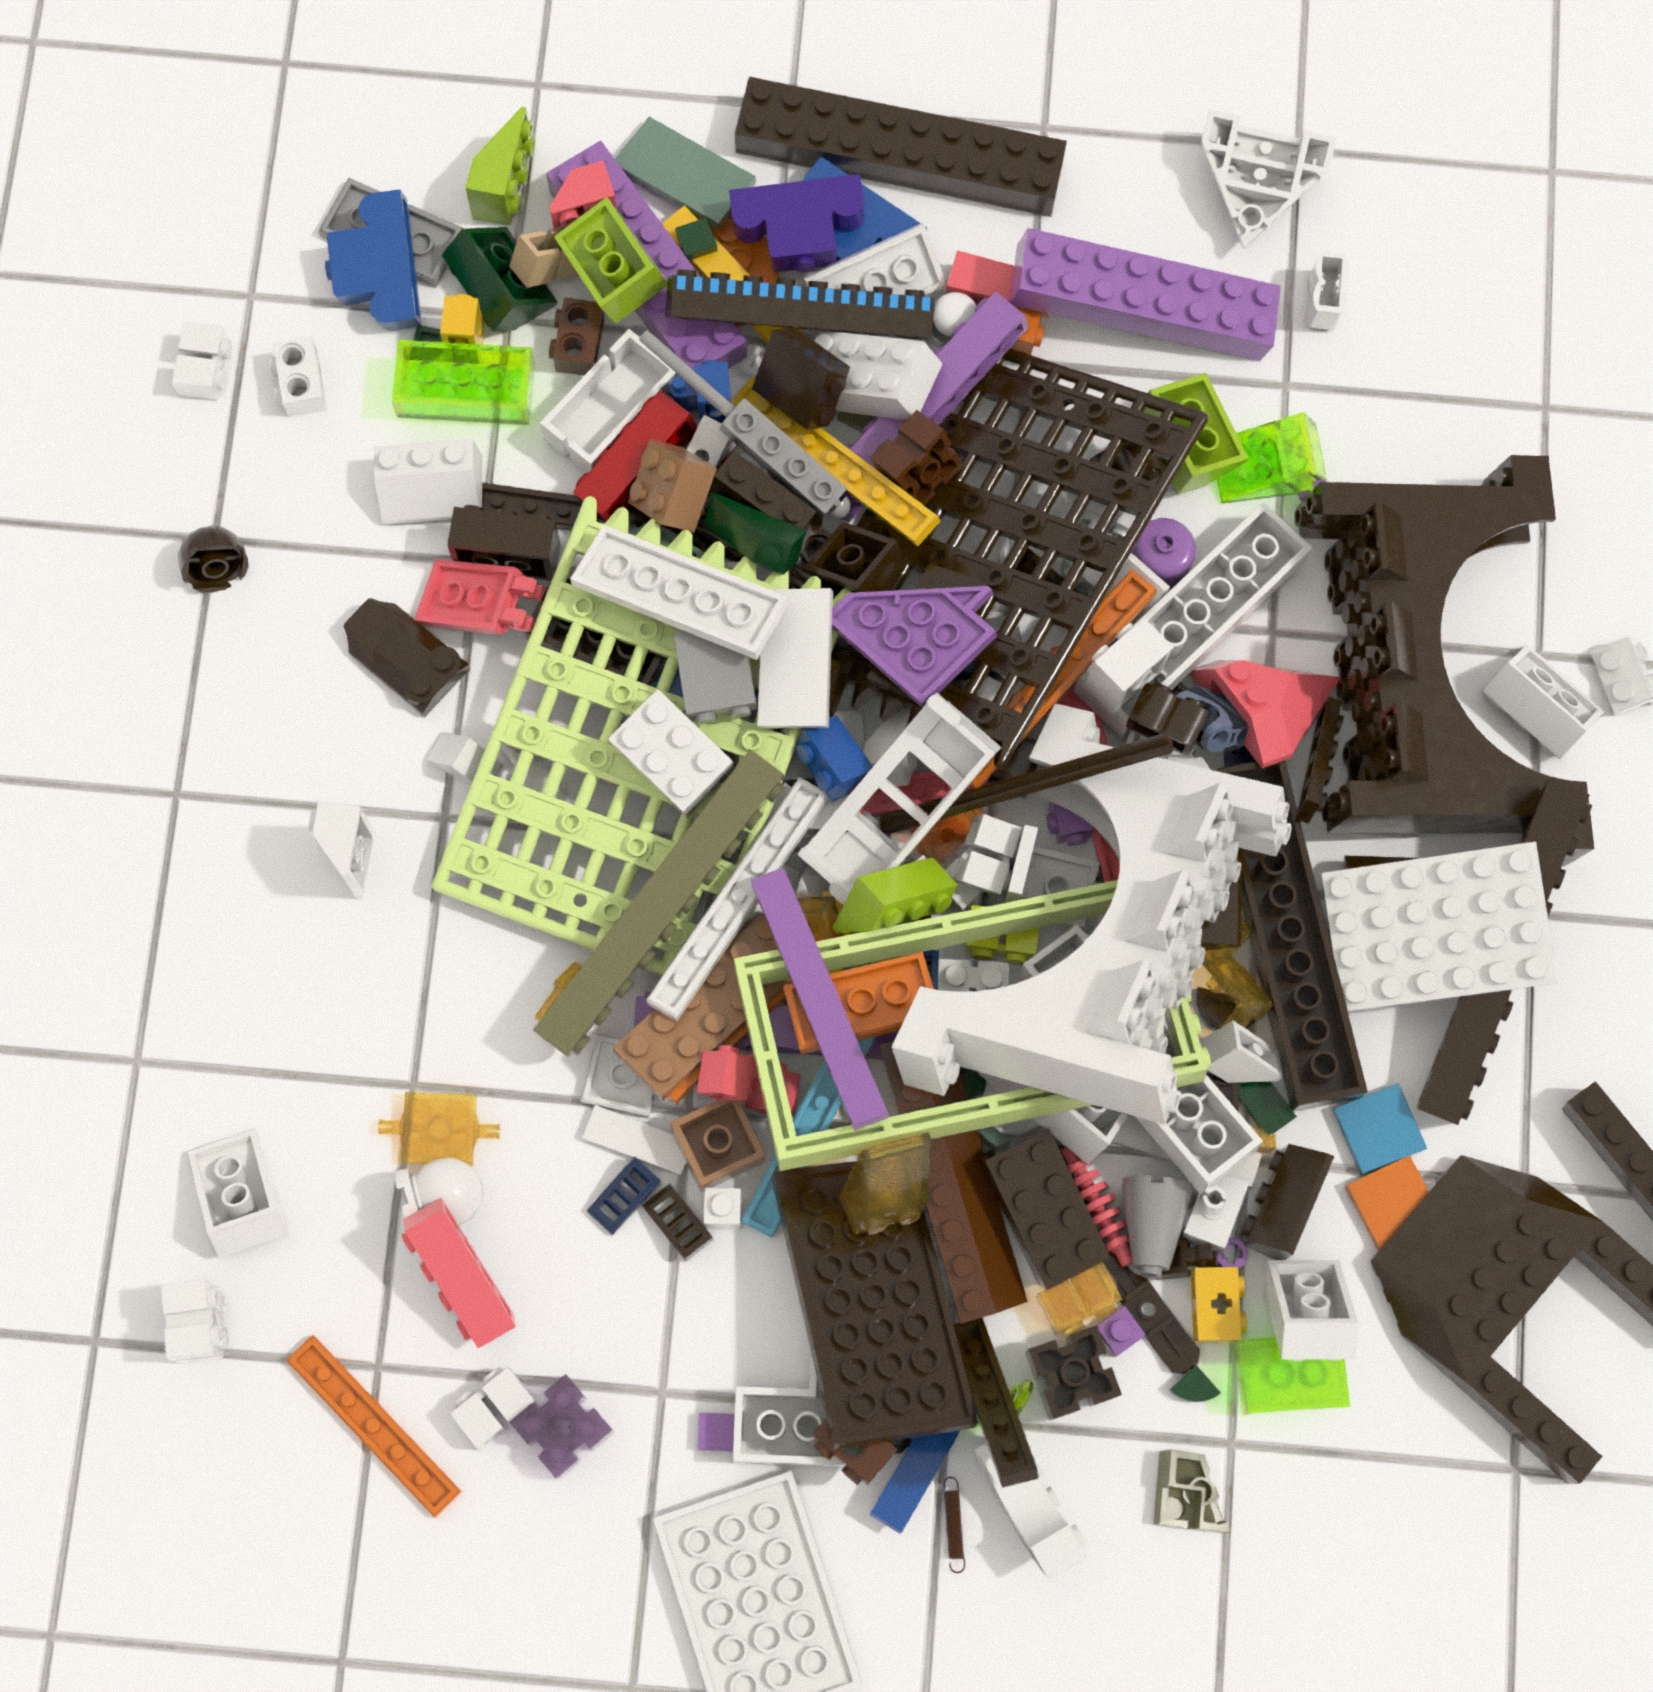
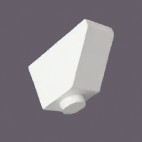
[1201,1020,1283,1083]

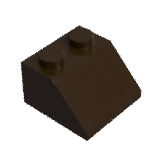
[804,522,906,592]

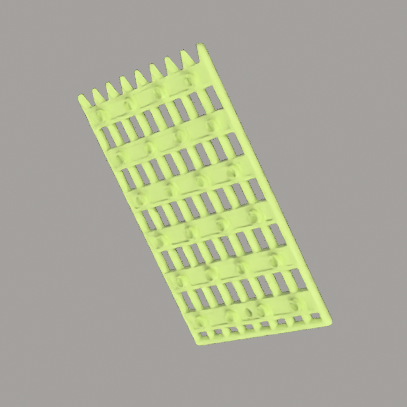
[432,496,853,976]

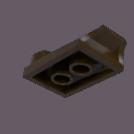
[343,598,471,718]

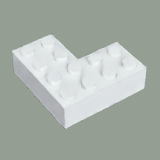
[733,1349,863,1467]

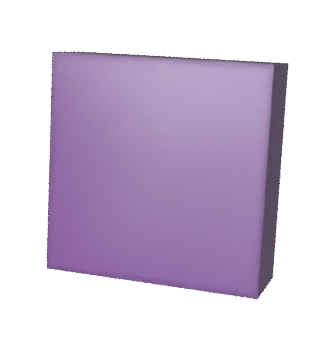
[698,1413,735,1451]

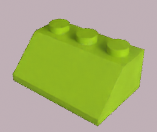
[1144,373,1249,494]
[832,857,958,933]

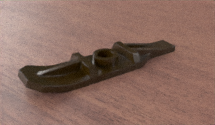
[1102,1252,1200,1374]

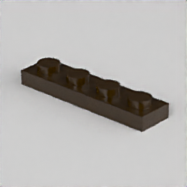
[1296,696,1344,824]

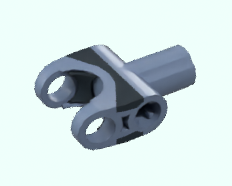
[1176,686,1249,753]

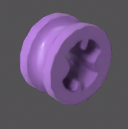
[1217,1238,1248,1269]

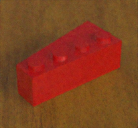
[573,390,698,522]

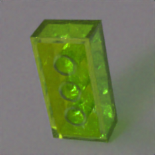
[392,340,535,425]

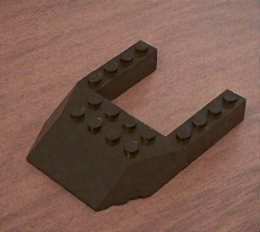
[1370,1155,1653,1484]

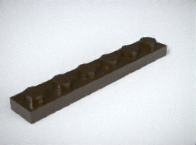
[953,1317,1039,1488]

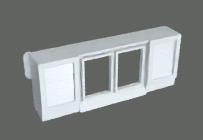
[797,692,1001,905]

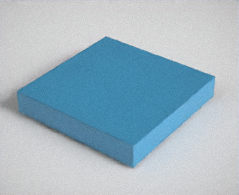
[1332,1083,1427,1175]

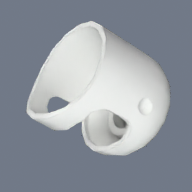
[929,292,977,349]

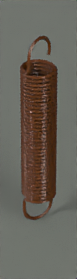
[944,1476,965,1573]

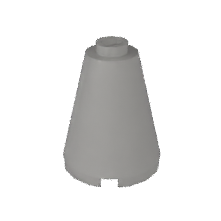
[1121,1175,1193,1277]

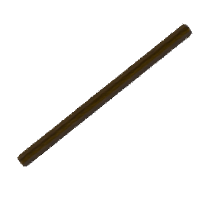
[879,733,1173,834]

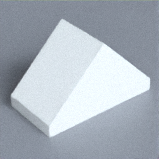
[426,731,503,786]

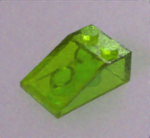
[1234,1337,1350,1416]

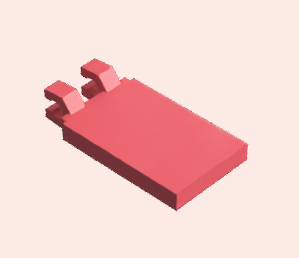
[414,559,546,635]

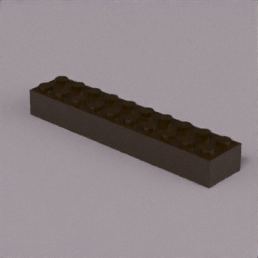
[735,76,1067,217]
[1216,760,1368,1112]

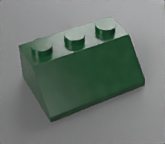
[441,227,558,332]

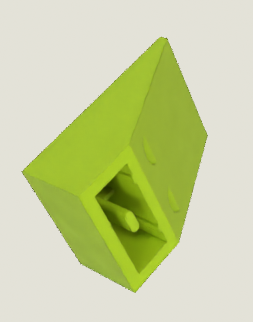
[465,106,536,226]

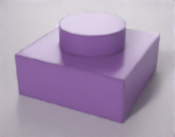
[1097,1306,1146,1357]

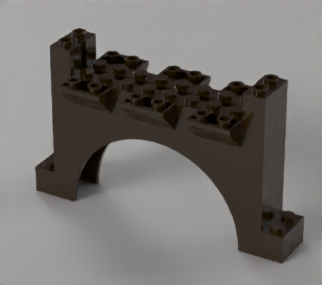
[1294,455,1595,866]

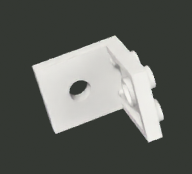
[1004,825,1100,930]

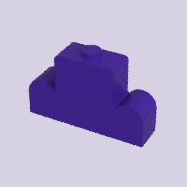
[729,174,865,272]

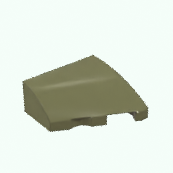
[1154,1449,1230,1533]

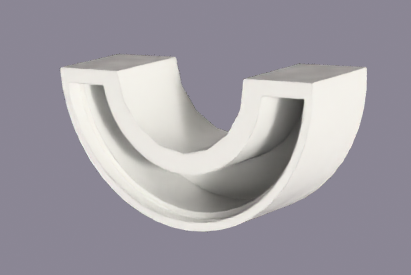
[975,1429,1087,1579]

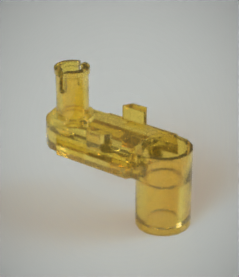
[1202,917,1273,1029]

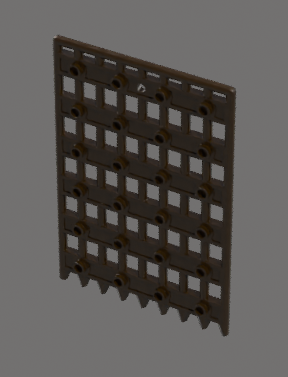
[824,348,1208,769]

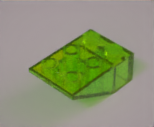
[1217,412,1328,504]

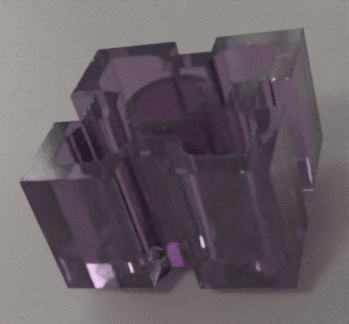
[509,1374,615,1480]

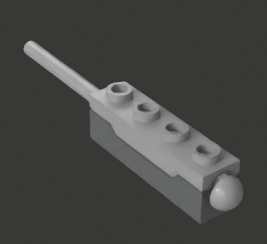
[639,330,851,519]

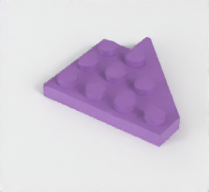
[832,586,997,708]

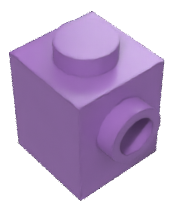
[1046,802,1094,846]

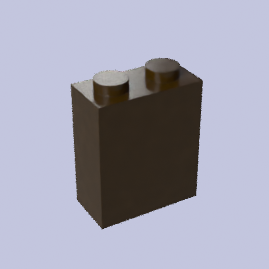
[752,327,850,430]

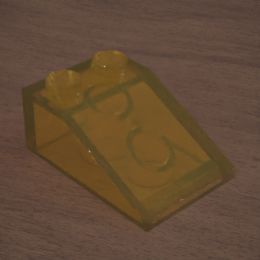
[839,1132,931,1235]

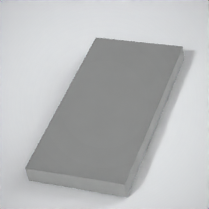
[318,177,465,287]

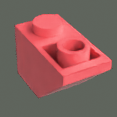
[549,161,617,228]

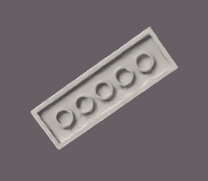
[570,525,789,660]

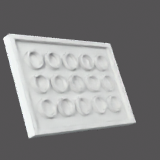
[1322,841,1558,1012]
[653,1470,862,1692]

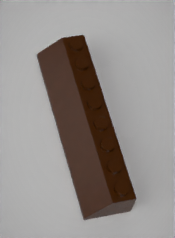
[879,1040,1028,1324]

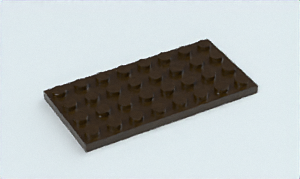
[771,1154,979,1449]

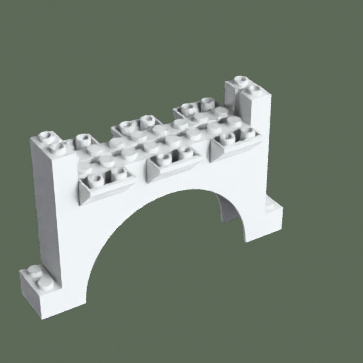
[892,704,1291,1125]

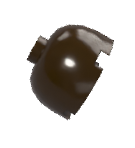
[178,526,249,592]

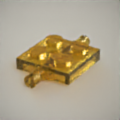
[378,1092,501,1166]

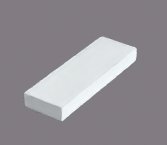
[582,1105,686,1176]

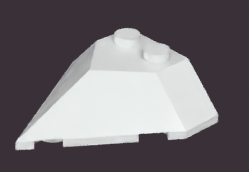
[1201,109,1337,249]

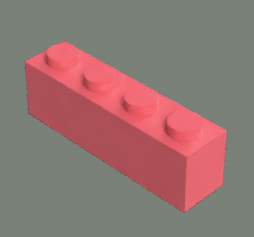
[401,1198,516,1348]

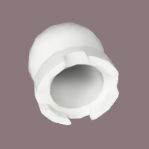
[394,1157,483,1226]

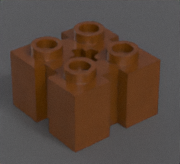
[870,410,964,506]

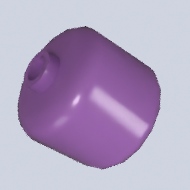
[1131,518,1196,589]

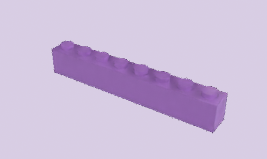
[839,291,1029,523]

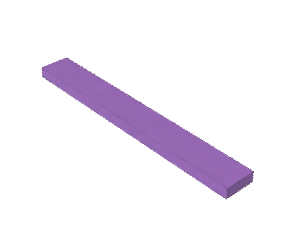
[751,868,889,1131]

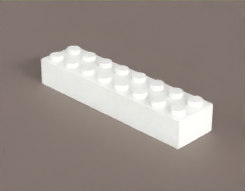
[1073,502,1313,738]
[1018,924,1263,1195]

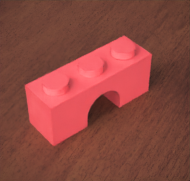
[696,1045,801,1116]

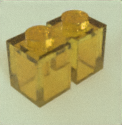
[1036,1262,1122,1337]

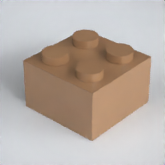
[628,439,717,532]
[670,1100,766,1193]

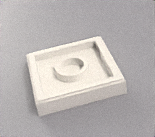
[580,1033,655,1118]

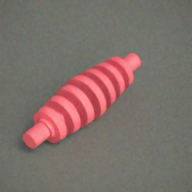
[1061,1147,1133,1267]

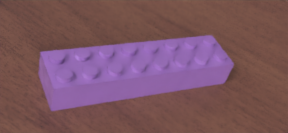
[546,140,747,370]
[1009,228,1281,361]

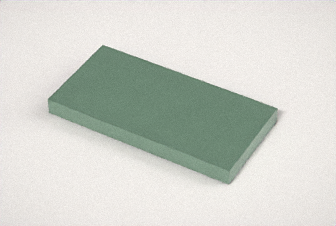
[615,116,756,229]

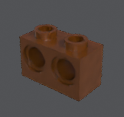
[549,297,605,376]

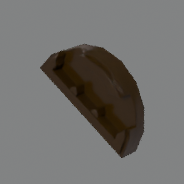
[829,651,857,718]
[1196,986,1265,1029]

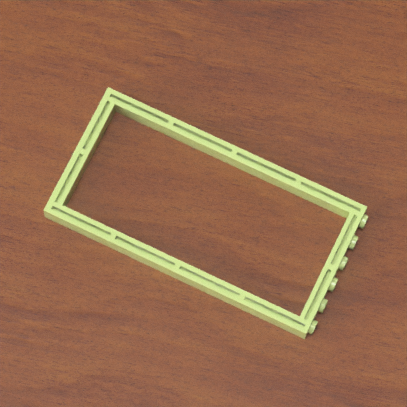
[734,880,1211,1171]

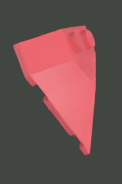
[1190,660,1341,768]

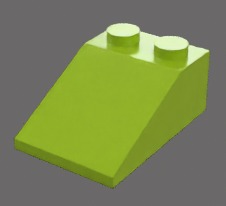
[554,197,667,324]

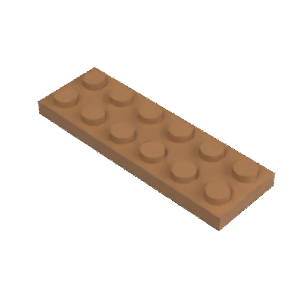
[613,912,792,1101]

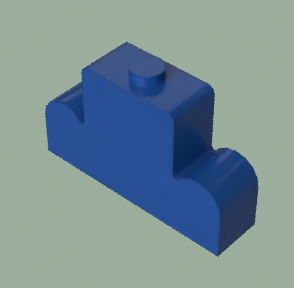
[803,157,927,267]
[325,189,422,330]

